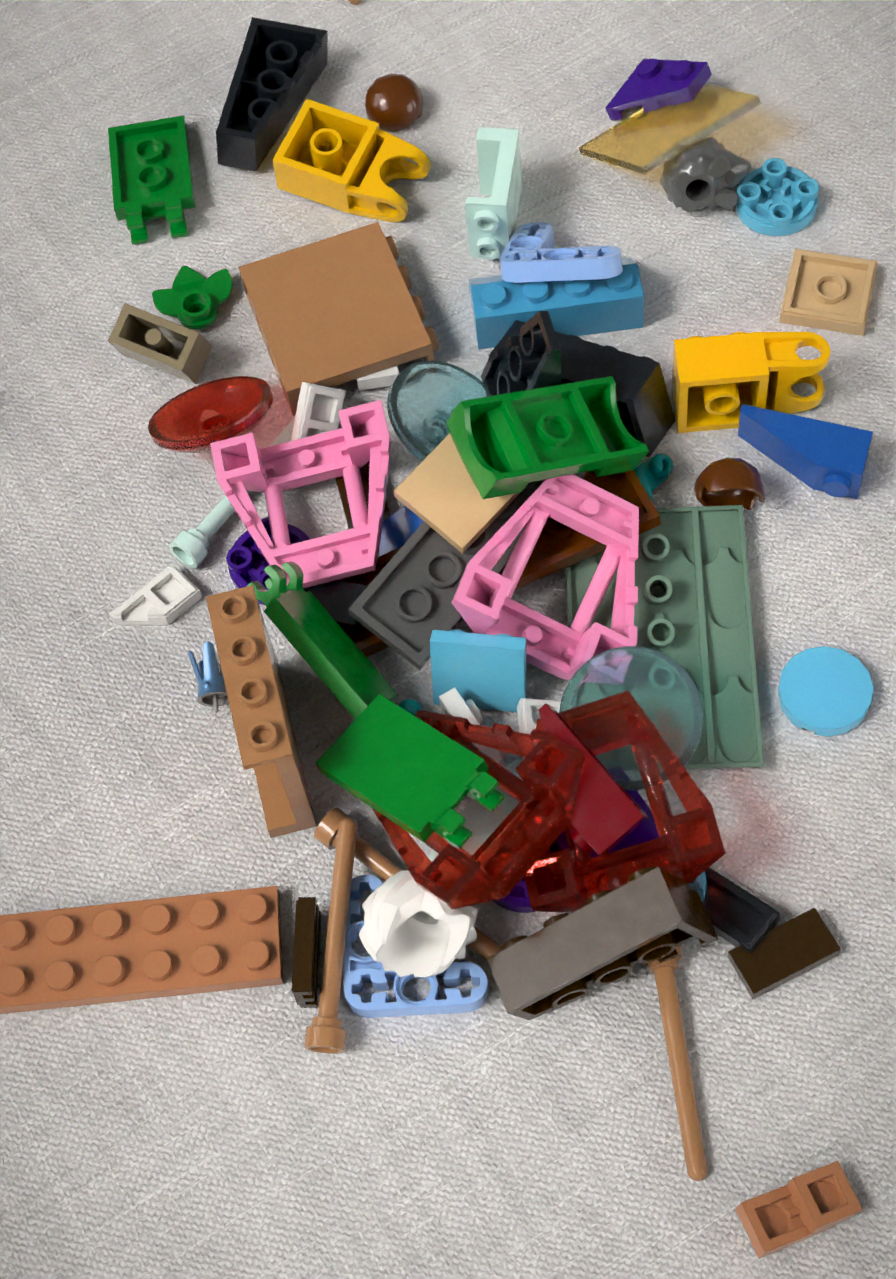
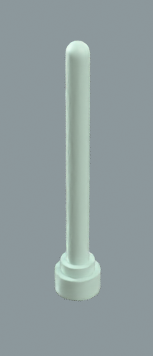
[169,417,295,568]

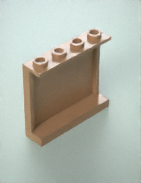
[239,222,439,416]
[206,585,316,838]

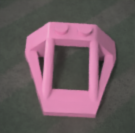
[210,400,391,588]
[451,474,639,685]

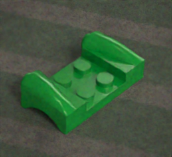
[446,376,649,499]

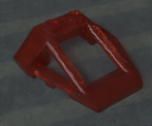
[521,691,726,913]
[371,710,585,910]

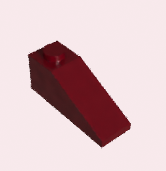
[538,703,649,856]

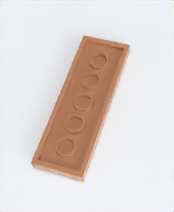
[0,886,284,1014]

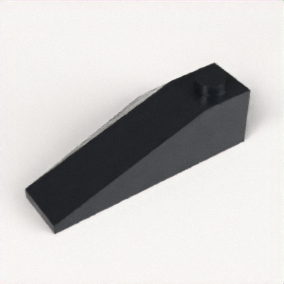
[481,311,562,397]

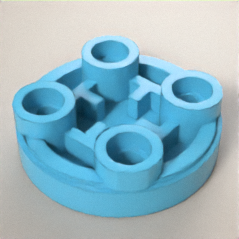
[735,158,819,236]

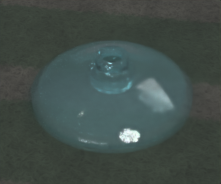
[387,361,487,461]
[559,646,704,791]

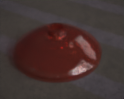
[148,376,273,454]

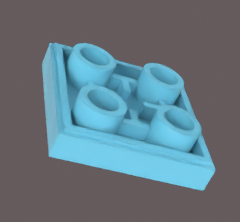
[430,630,527,712]

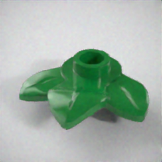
[152,265,233,330]

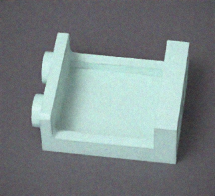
[465,127,522,260]

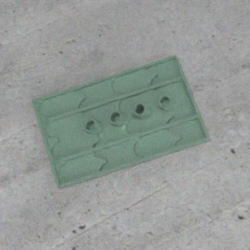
[566,505,764,772]

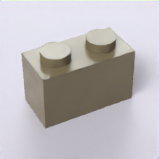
[108,303,212,384]

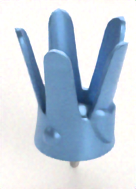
[187,641,229,713]

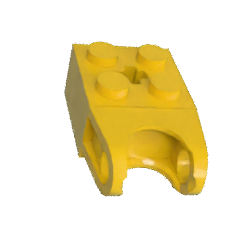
[273,99,431,222]
[672,332,830,433]

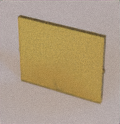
[579,84,761,175]

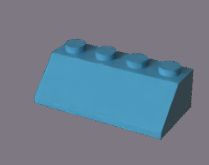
[468,257,644,350]

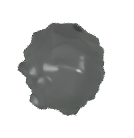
[660,136,751,212]

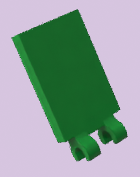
[108,115,195,244]
[247,561,398,719]
[315,694,505,849]

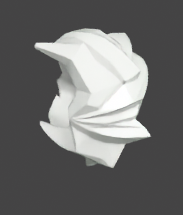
[359,870,478,977]

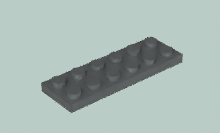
[348,471,588,670]

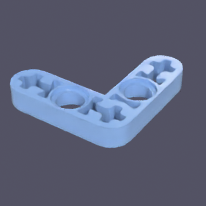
[500,222,623,283]
[343,874,489,1018]

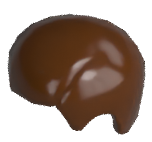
[365,73,423,132]
[694,457,765,510]

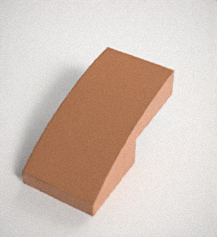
[735,1161,863,1259]

